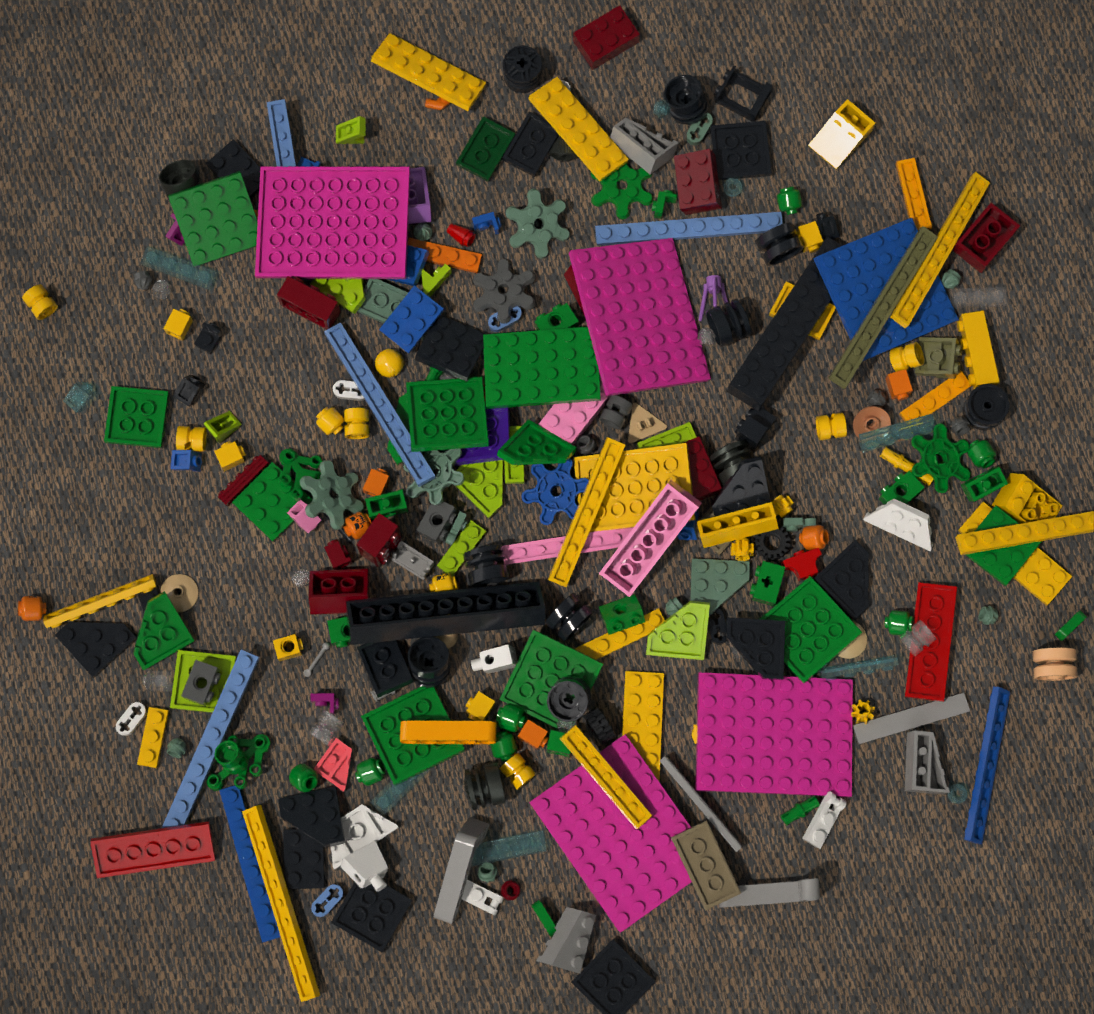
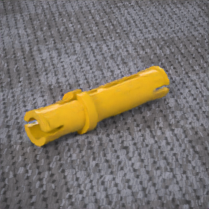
[879,446,933,486]

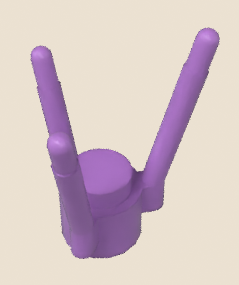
[698,275,728,321]

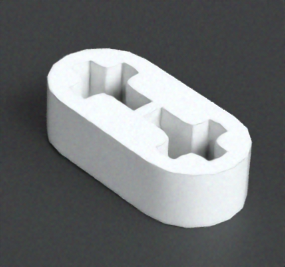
[333,380,365,401]
[116,702,147,736]

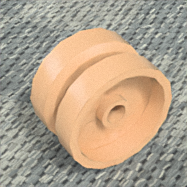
[1032,648,1078,681]

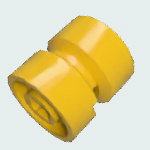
[22,284,58,320]
[890,342,924,372]
[344,408,369,439]
[815,412,847,441]
[176,426,207,452]
[500,753,536,790]

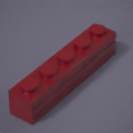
[218,455,269,507]

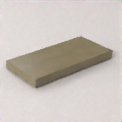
[671,821,741,911]

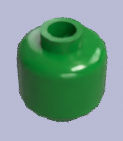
[777,186,803,215]
[967,440,996,469]
[885,610,914,636]
[496,704,526,732]
[490,731,517,761]
[355,757,386,786]
[289,764,318,792]

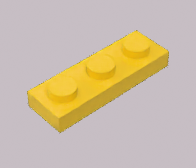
[137,707,169,768]

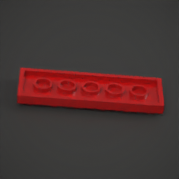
[905,582,957,702]
[90,821,216,878]

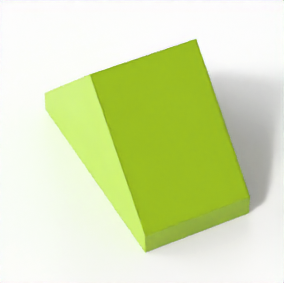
[204,411,242,444]

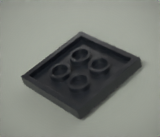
[710,121,772,181]
[415,315,486,382]
[331,882,413,953]
[571,939,655,1014]

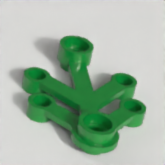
[279,449,322,501]
[207,734,271,791]

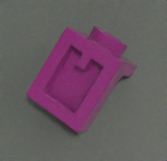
[166,213,185,246]
[310,693,339,714]

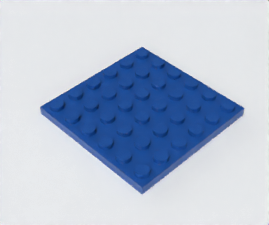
[814,217,959,362]

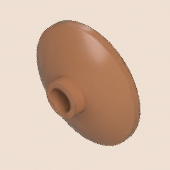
[853,406,891,442]

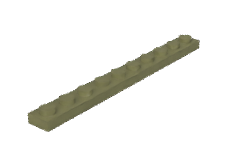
[828,226,938,389]

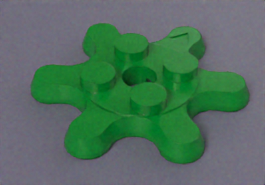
[591,156,653,220]
[911,423,970,494]

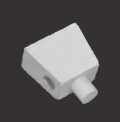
[471,644,518,674]
[341,841,388,892]

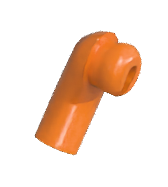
[425,97,450,110]

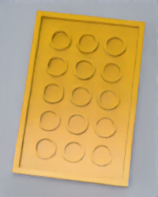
[574,443,695,532]

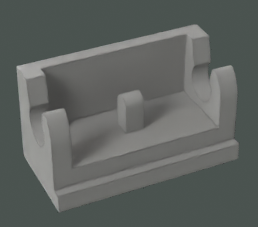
[392,541,434,580]

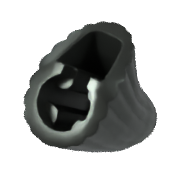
[549,135,576,162]

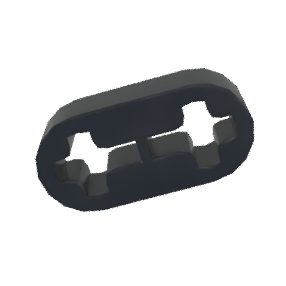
[708,608,727,645]

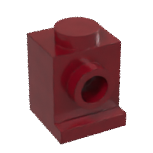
[324,539,352,570]

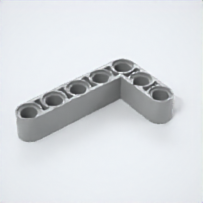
[434,817,489,924]
[719,879,821,908]

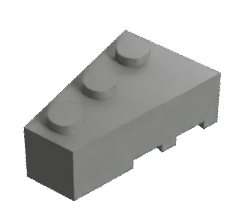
[610,118,679,174]
[905,730,950,794]
[536,907,596,974]

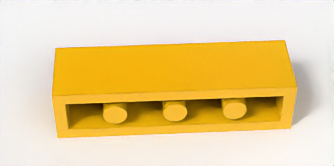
[957,310,999,389]
[697,502,779,548]

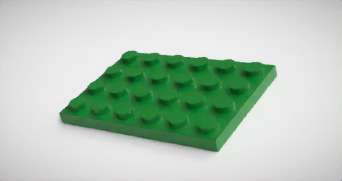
[483,327,601,409]

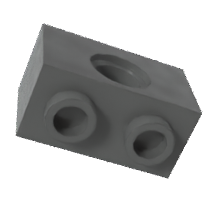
[416,501,458,545]
[181,660,221,706]

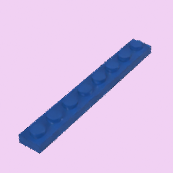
[964,687,1010,845]
[219,786,281,943]

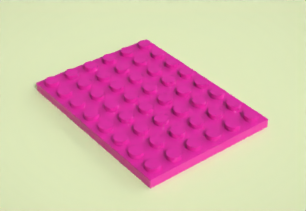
[255,167,411,279]
[569,238,711,396]
[695,672,853,797]
[529,734,692,933]

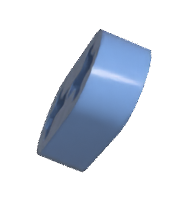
[488,306,522,332]
[311,884,344,917]

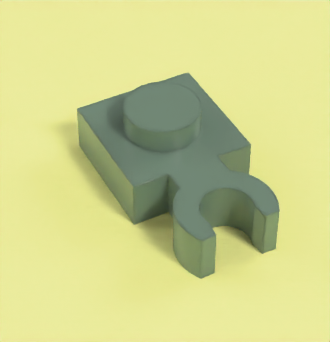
[445,511,468,546]
[781,518,816,532]

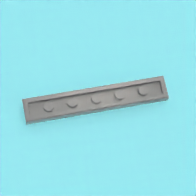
[852,693,970,745]
[660,756,743,852]

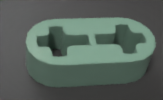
[686,112,713,146]

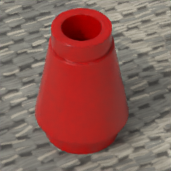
[447,223,476,247]

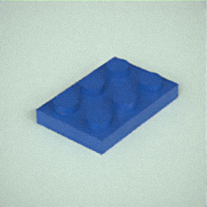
[388,245,429,286]
[379,285,445,354]

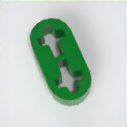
[1054,610,1087,641]
[531,900,556,937]

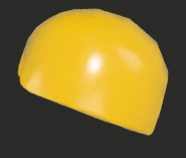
[375,349,405,378]

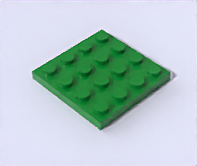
[168,171,258,267]
[406,377,489,452]
[760,576,862,684]
[499,629,603,733]
[361,686,465,786]

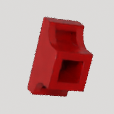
[781,548,822,582]

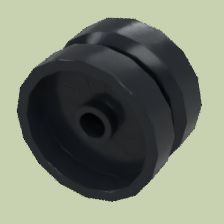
[756,222,804,266]
[963,384,1010,431]
[545,593,594,642]

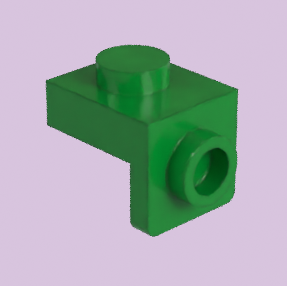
[651,190,677,219]

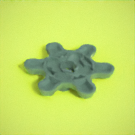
[505,189,570,259]
[403,449,465,505]
[300,460,364,530]

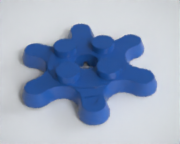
[521,458,589,525]

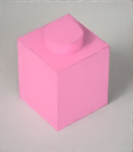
[287,500,321,533]

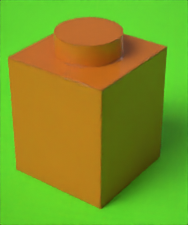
[885,369,913,401]
[363,468,390,497]
[518,720,549,750]

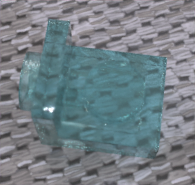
[63,382,97,413]

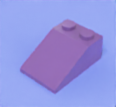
[408,167,431,224]

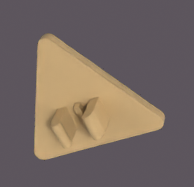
[628,403,667,444]

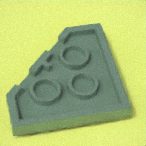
[690,558,750,616]

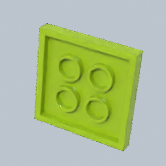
[170,650,237,713]

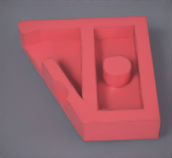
[314,738,352,792]

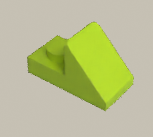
[336,116,366,144]
[422,264,451,297]

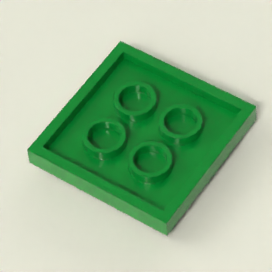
[104,386,169,448]
[232,462,312,542]
[965,505,1042,586]

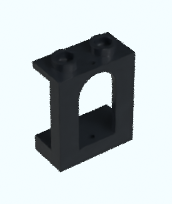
[714,65,773,122]

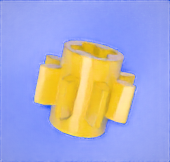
[771,494,794,518]
[731,538,754,561]
[851,699,875,725]

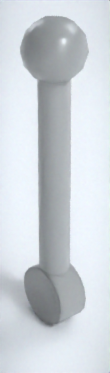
[303,642,330,677]

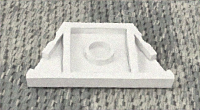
[863,499,933,551]
[331,805,399,870]

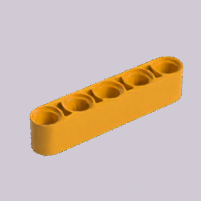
[400,721,496,744]

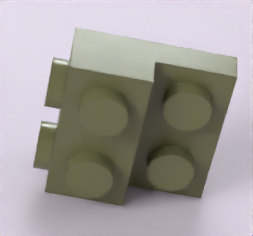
[915,337,962,379]

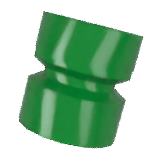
[214,741,248,775]

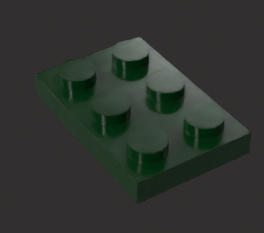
[456,116,516,182]

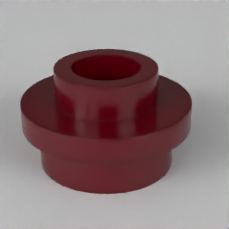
[500,880,520,900]

